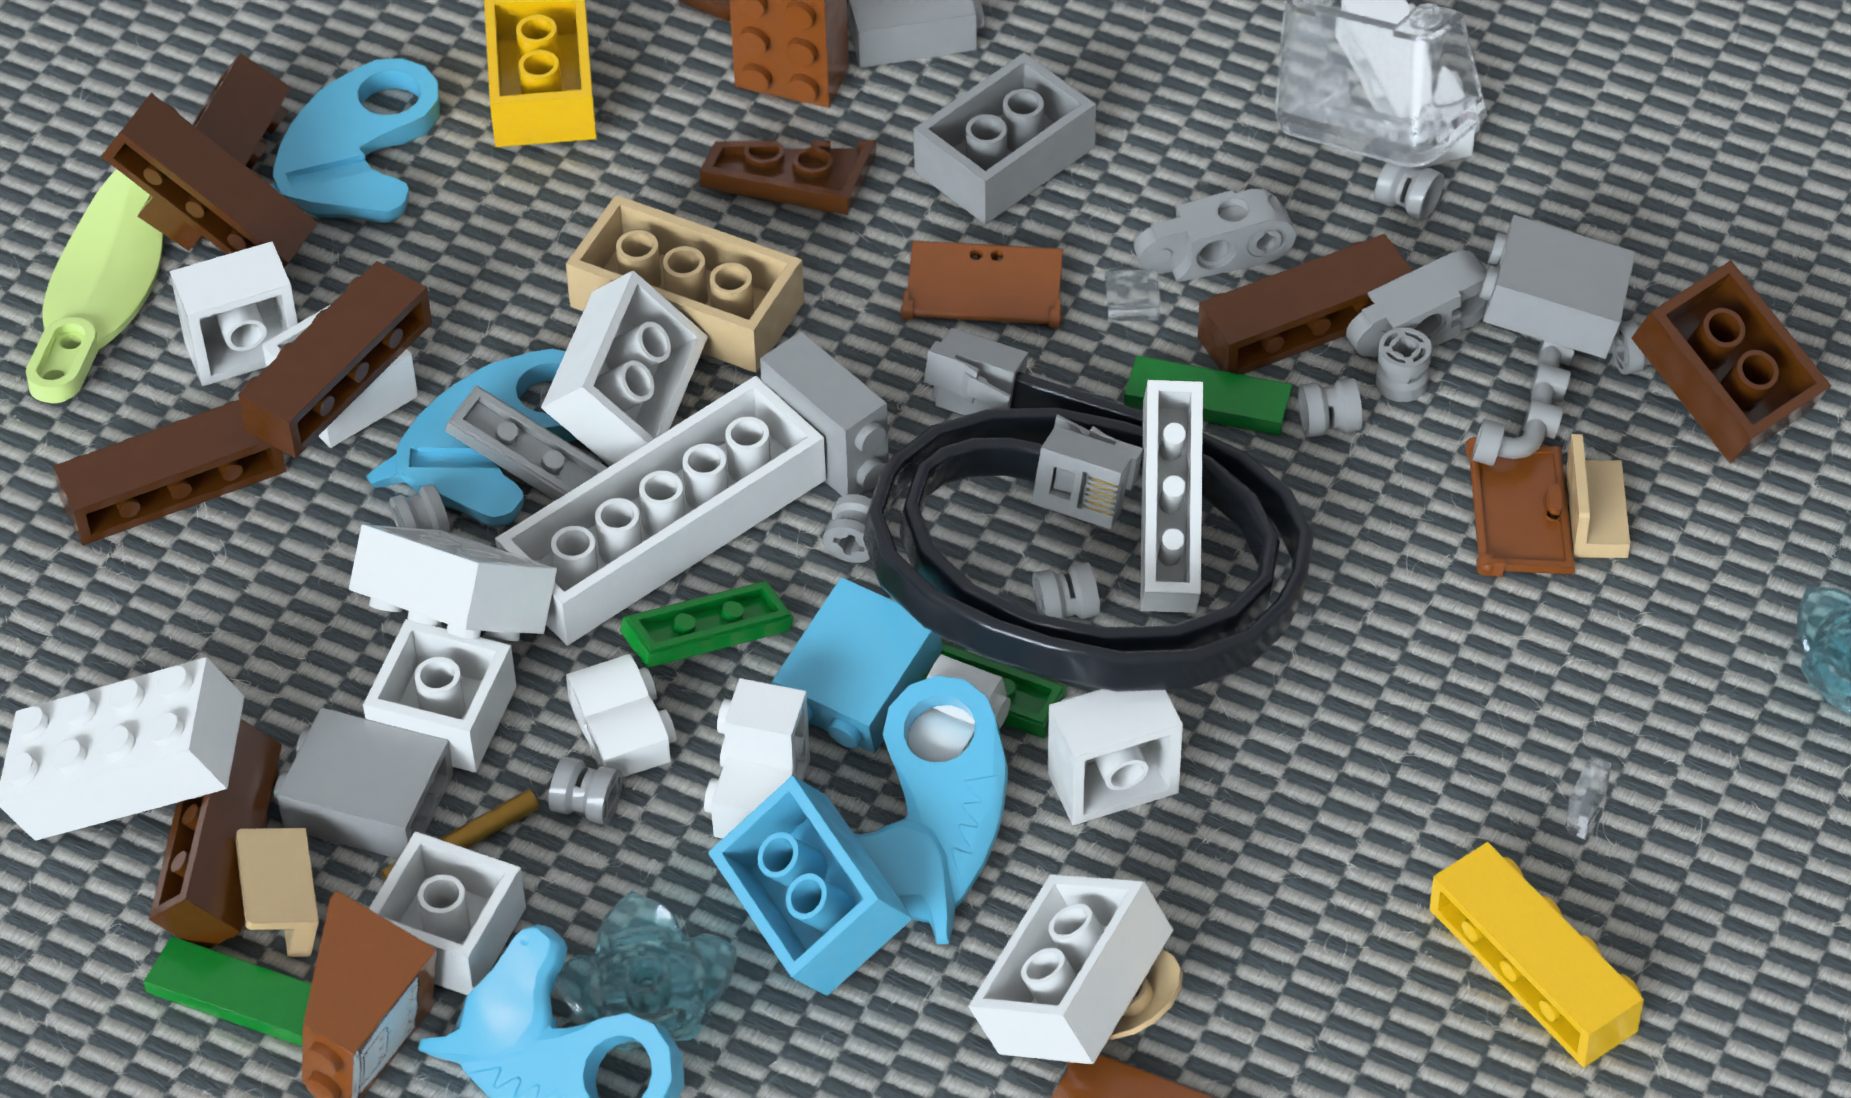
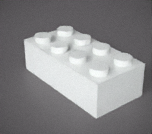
[0,657,244,841]

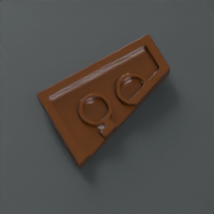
[700,140,876,215]

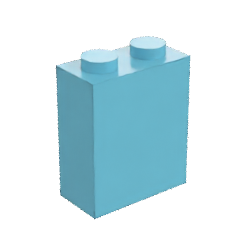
[772,577,943,754]

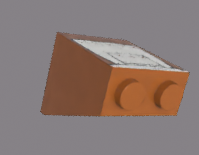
[302,890,437,1098]

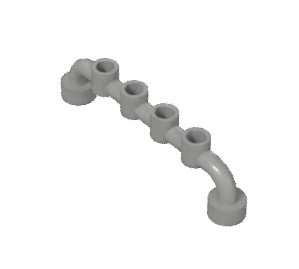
[1471,340,1575,466]

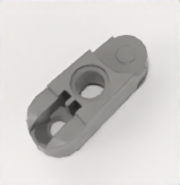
[1134,189,1296,282]
[1346,250,1488,358]

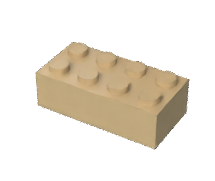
[566,195,804,373]

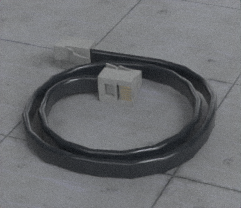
[863,328,1314,692]

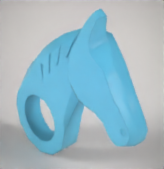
[270,58,440,223]
[366,349,577,527]
[853,675,1008,944]
[418,924,684,1098]

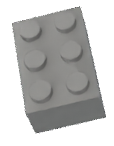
[913,53,1096,225]

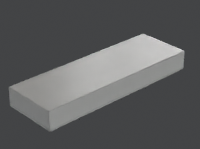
[445,385,608,500]

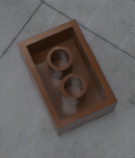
[1631,260,1831,464]

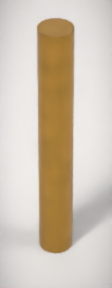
[380,789,540,882]

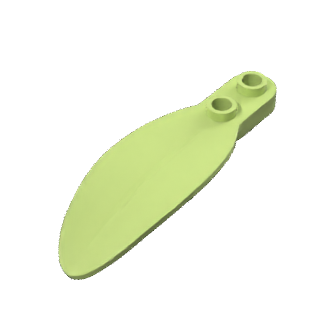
[26,170,164,403]

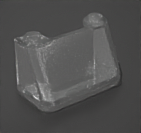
[1275,0,1487,167]

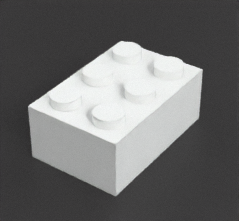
[541,270,708,466]
[349,524,557,641]
[968,874,1173,1064]

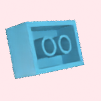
[708,775,913,996]

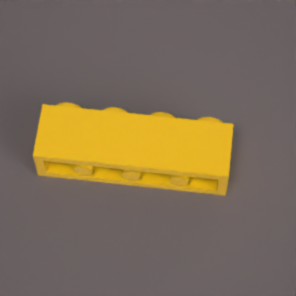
[1429,842,1644,1068]

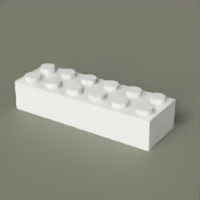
[495,376,826,646]

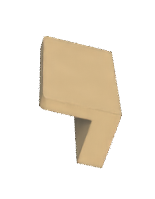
[1565,434,1630,558]
[235,828,319,957]

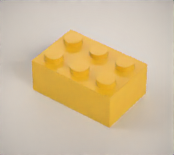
[484,0,596,147]

